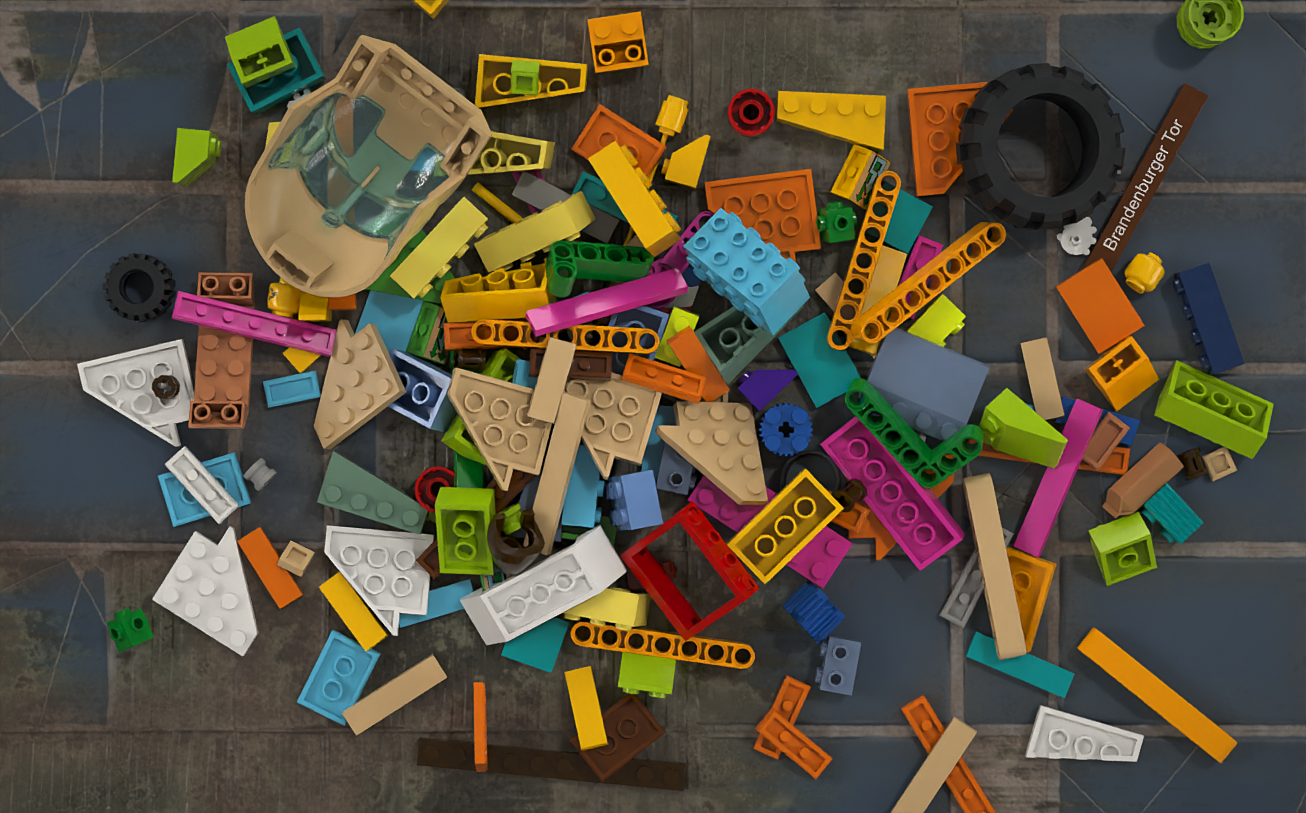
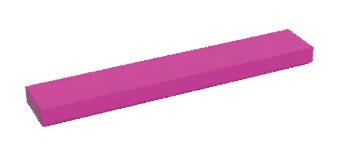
[526,268,688,337]
[172,291,337,357]
[1014,399,1103,557]

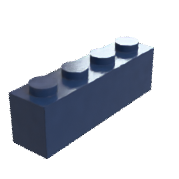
[1173,262,1245,375]

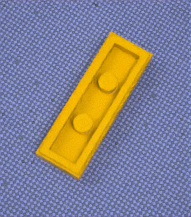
[319,571,389,652]
[565,666,608,751]

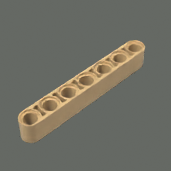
[962,473,1026,660]

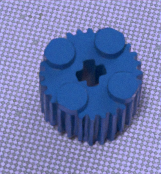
[758,403,813,457]
[782,580,845,644]

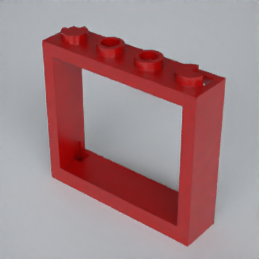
[620,501,759,642]

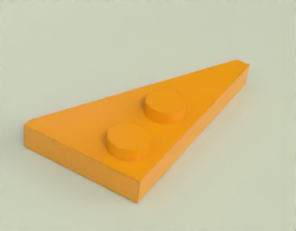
[1006,547,1056,653]

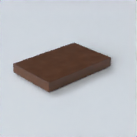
[569,693,666,782]

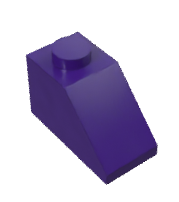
[737,369,798,411]

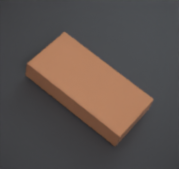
[1082,412,1130,471]

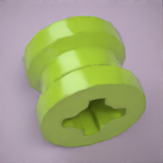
[498,503,521,535]

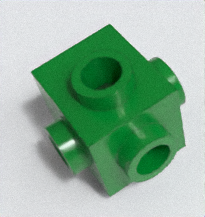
[816,201,857,243]
[107,607,154,652]

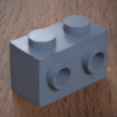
[656,442,697,495]
[815,635,861,696]

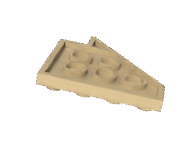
[314,319,406,450]
[447,368,552,491]
[561,372,662,480]
[655,401,768,505]

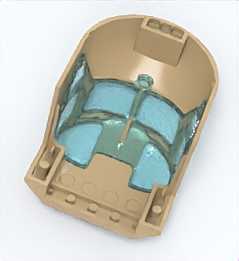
[245,35,492,297]

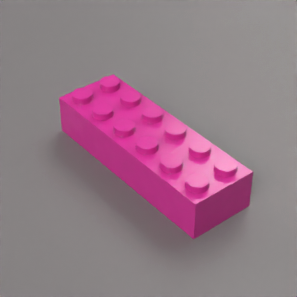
[687,475,853,588]

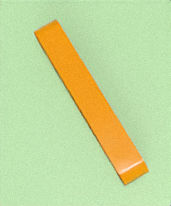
[826,171,901,350]
[851,222,1006,343]
[471,320,660,354]
[571,620,755,669]
[1077,627,1238,763]

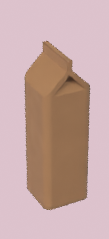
[1102,442,1184,518]

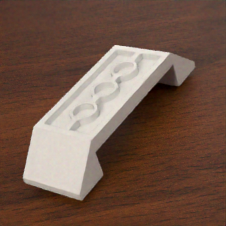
[460,525,627,645]

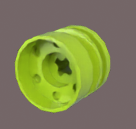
[1176,0,1244,49]

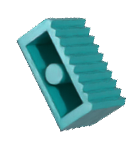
[1141,483,1204,544]

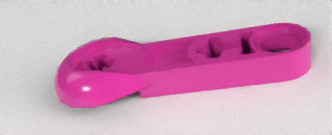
[646,211,714,308]

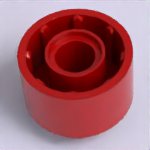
[727,89,775,138]
[415,466,455,513]

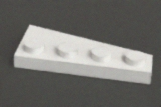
[1025,705,1144,762]

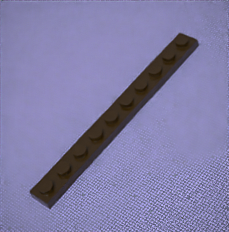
[417,737,686,791]

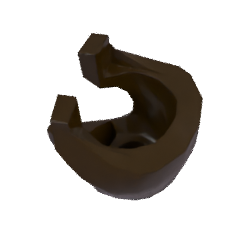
[487,510,545,576]

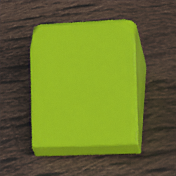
[511,60,540,95]

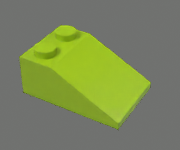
[979,388,1068,468]
[435,487,496,575]

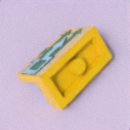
[831,144,890,210]

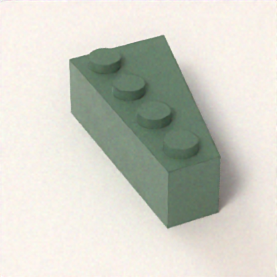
[694,305,804,385]
[317,450,429,535]

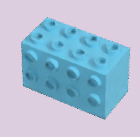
[683,208,810,335]

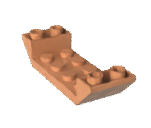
[188,272,255,429]

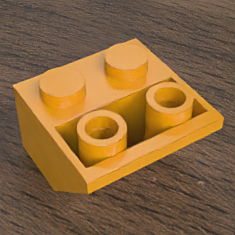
[587,11,649,73]
[1084,336,1159,412]

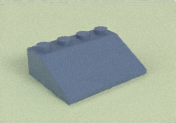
[859,328,990,441]

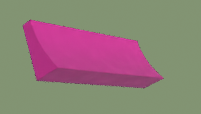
[820,416,965,571]

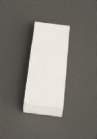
[165,446,240,524]

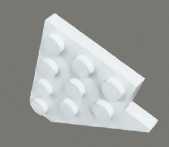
[152,526,258,656]

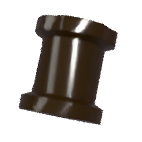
[453,348,486,373]
[152,375,180,399]
[1177,447,1209,481]
[833,478,867,513]

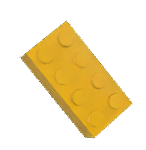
[588,141,681,257]
[726,468,844,584]

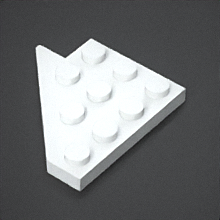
[77,339,195,447]
[324,525,435,636]

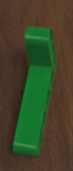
[845,378,984,488]

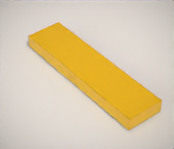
[849,245,907,355]

